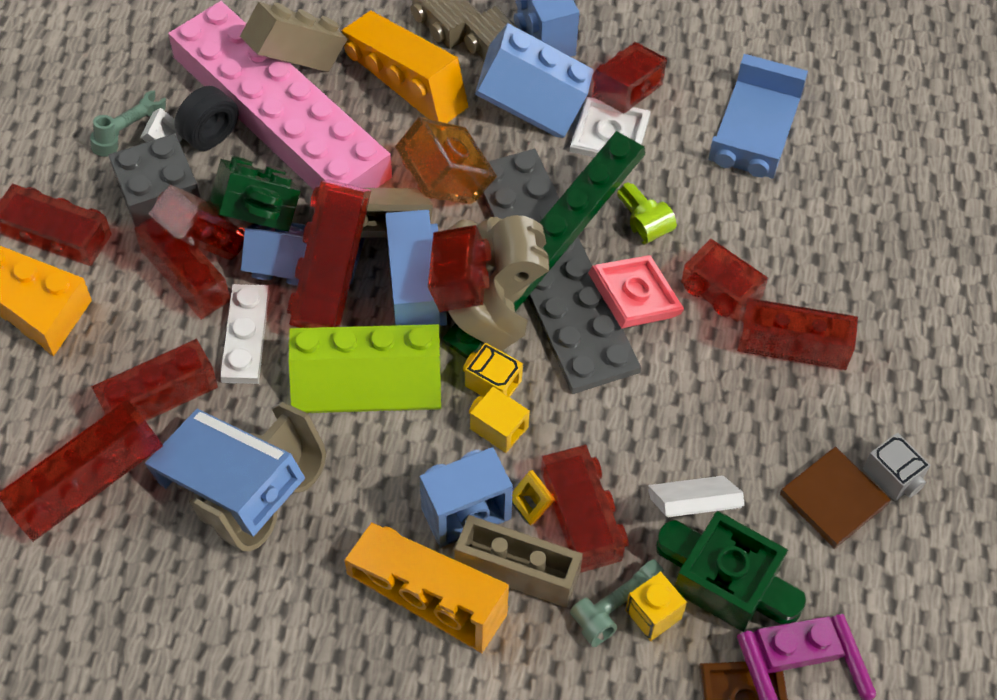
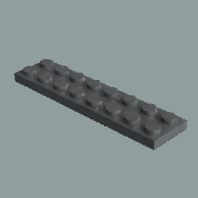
[472,148,641,394]

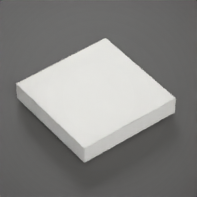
[570,97,651,157]
[648,476,744,517]

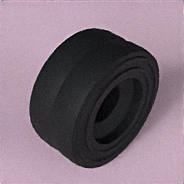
[174,86,239,151]

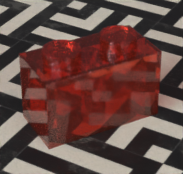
[592,42,667,114]
[428,225,491,312]
[681,239,768,322]

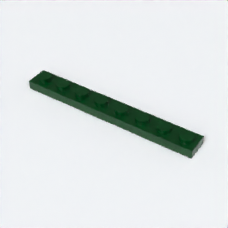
[442,131,646,359]

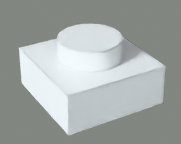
[140,108,182,143]

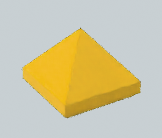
[512,470,555,526]

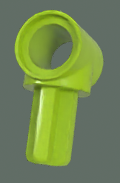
[617,182,677,245]

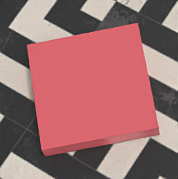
[588,255,684,329]

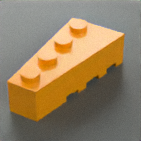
[341,10,469,128]
[0,246,92,357]
[345,522,509,654]

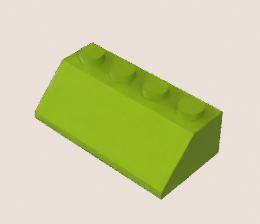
[289,324,441,413]

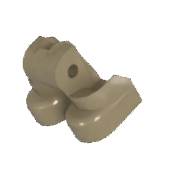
[439,215,549,351]
[189,402,326,551]

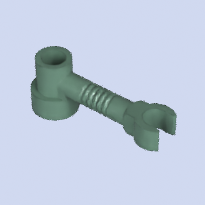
[90,90,166,156]
[570,559,665,647]

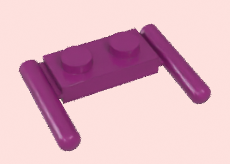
[737,614,876,700]

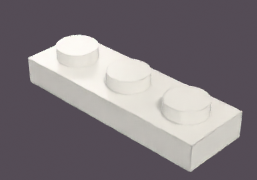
[220,284,270,384]

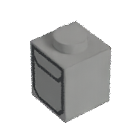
[863,432,931,501]

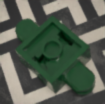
[210,156,301,232]
[656,511,806,632]

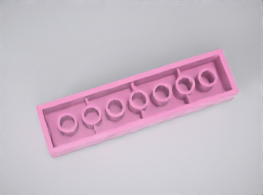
[168,1,392,194]

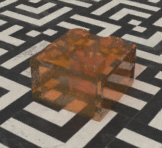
[395,117,497,204]

